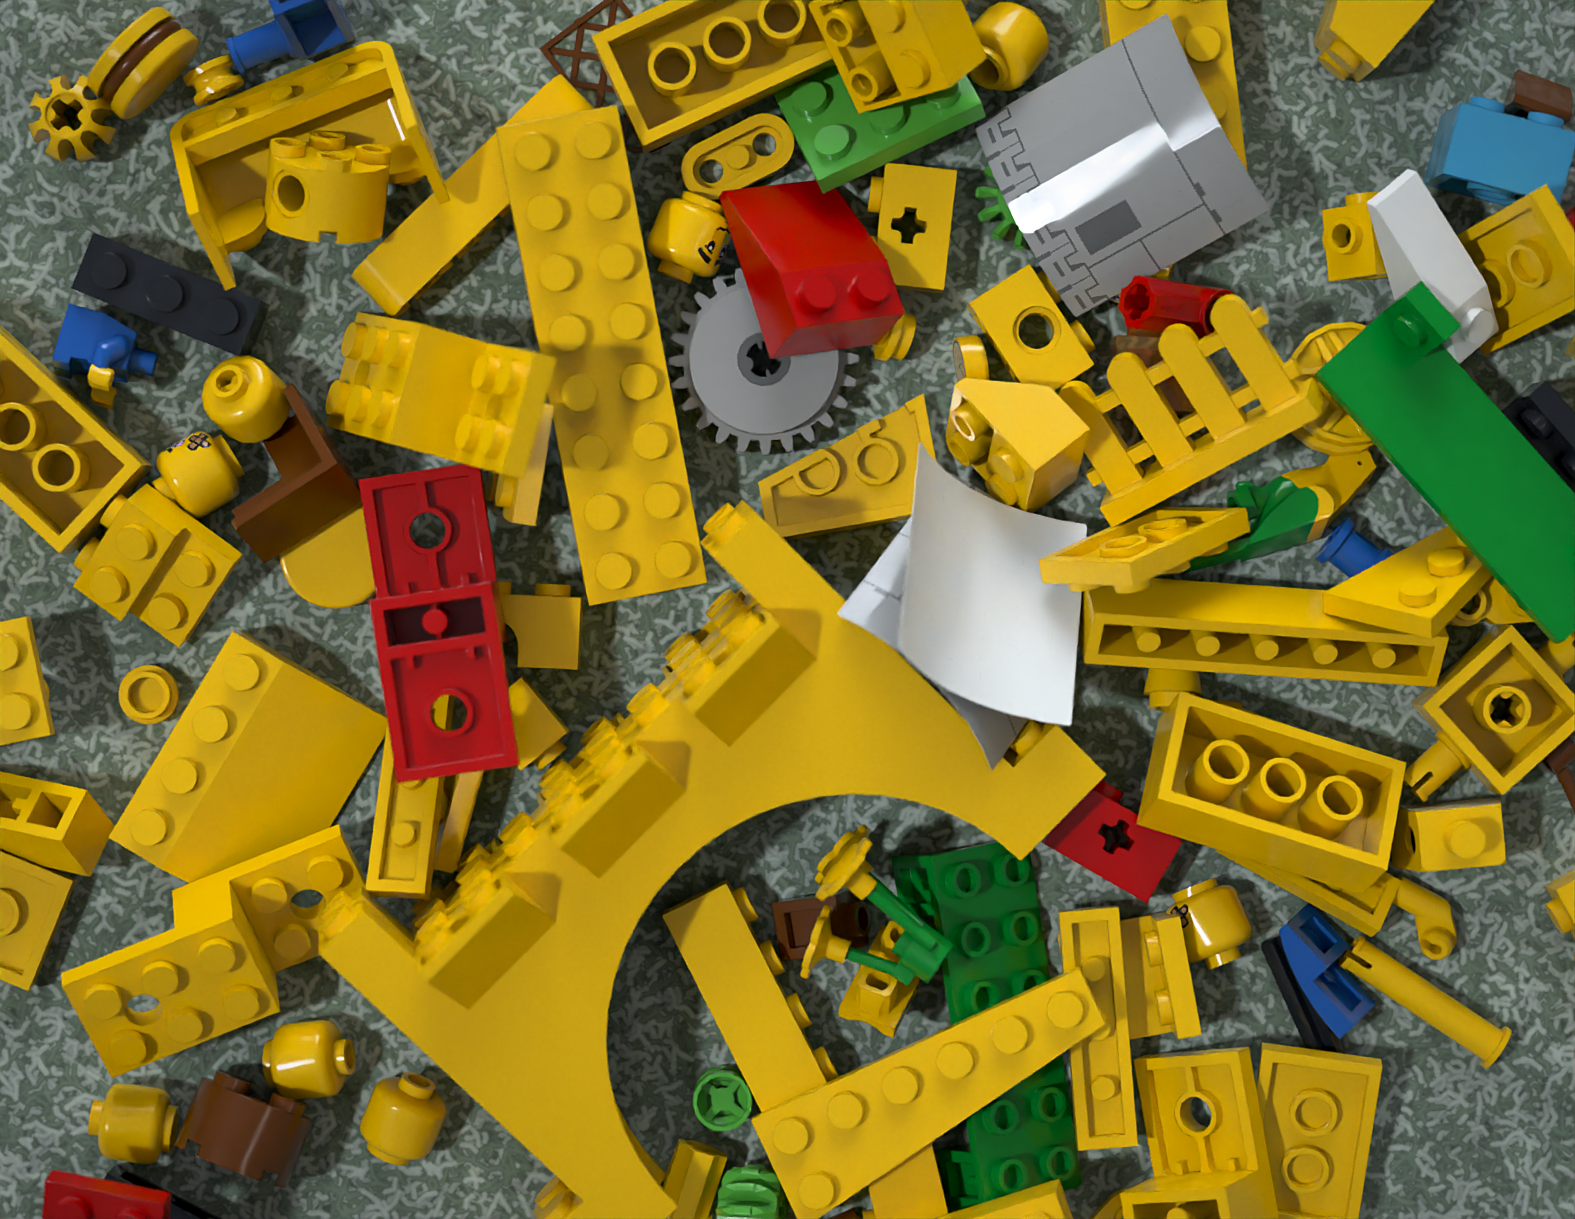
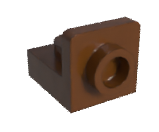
[771,888,871,961]

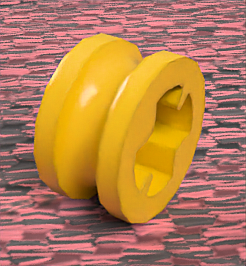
[183,55,244,106]

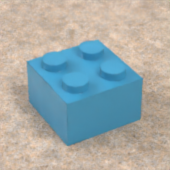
[1423,97,1575,207]

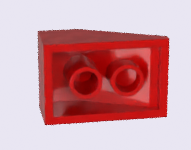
[719,180,905,359]

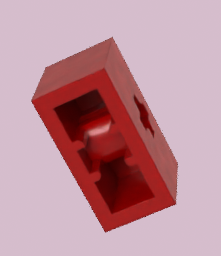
[1041,780,1183,903]

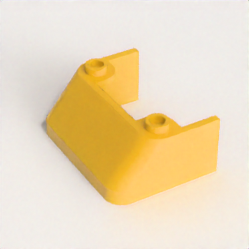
[170,41,451,291]

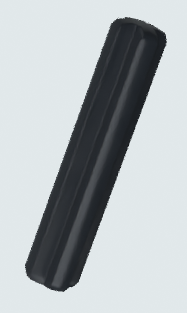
[1261,933,1346,1054]

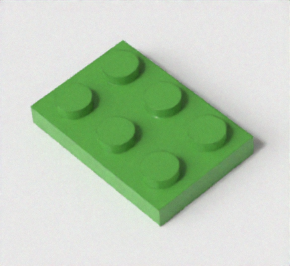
[773,65,986,194]

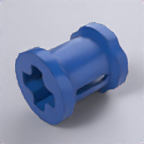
[1315,516,1395,578]

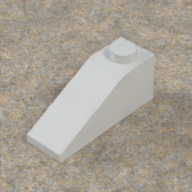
[1366,169,1499,364]

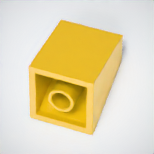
[1313,0,1435,83]

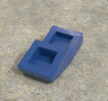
[1279,903,1376,1039]

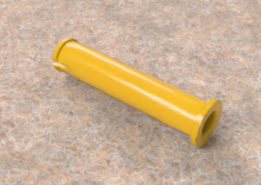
[1339,934,1512,1069]

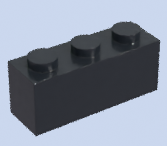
[71,232,270,357]

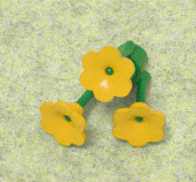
[800,824,954,986]

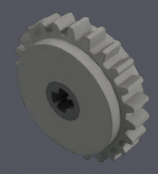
[669,268,859,456]

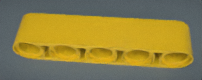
[351,74,595,319]

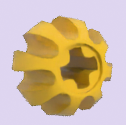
[28,74,117,163]

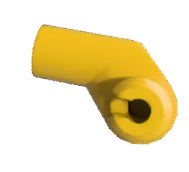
[1392,876,1457,960]

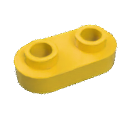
[681,113,794,202]

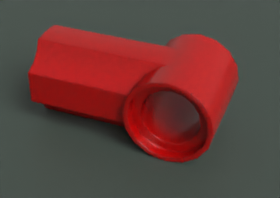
[1118,275,1235,340]

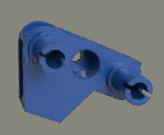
[226,0,356,74]

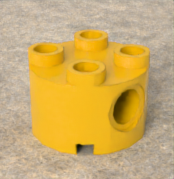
[265,130,391,244]

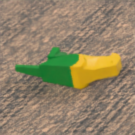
[1183,449,1377,573]

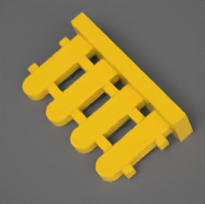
[1058,295,1324,527]

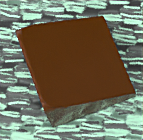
[1504,70,1572,124]

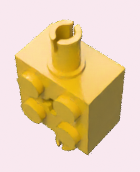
[1403,624,1575,803]

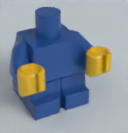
[52,304,159,409]

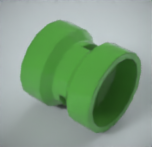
[693,1065,752,1132]

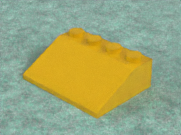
[108,630,387,883]

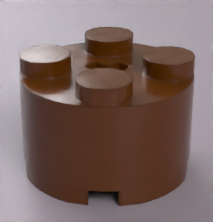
[174,1069,314,1188]

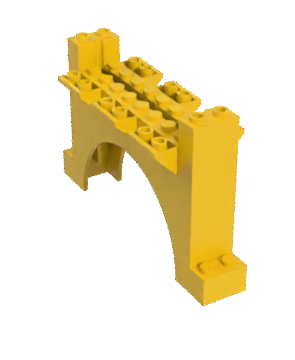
[318,500,1107,1219]

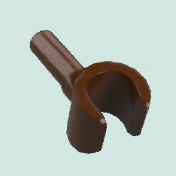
[1542,737,1575,814]

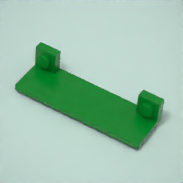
[1316,281,1575,644]
[891,841,1082,1209]

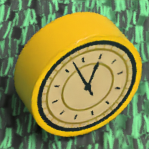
[952,334,989,383]

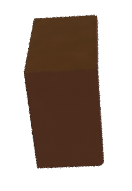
[232,383,362,564]

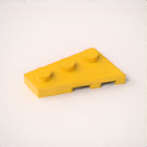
[758,393,936,541]
[1323,526,1493,639]

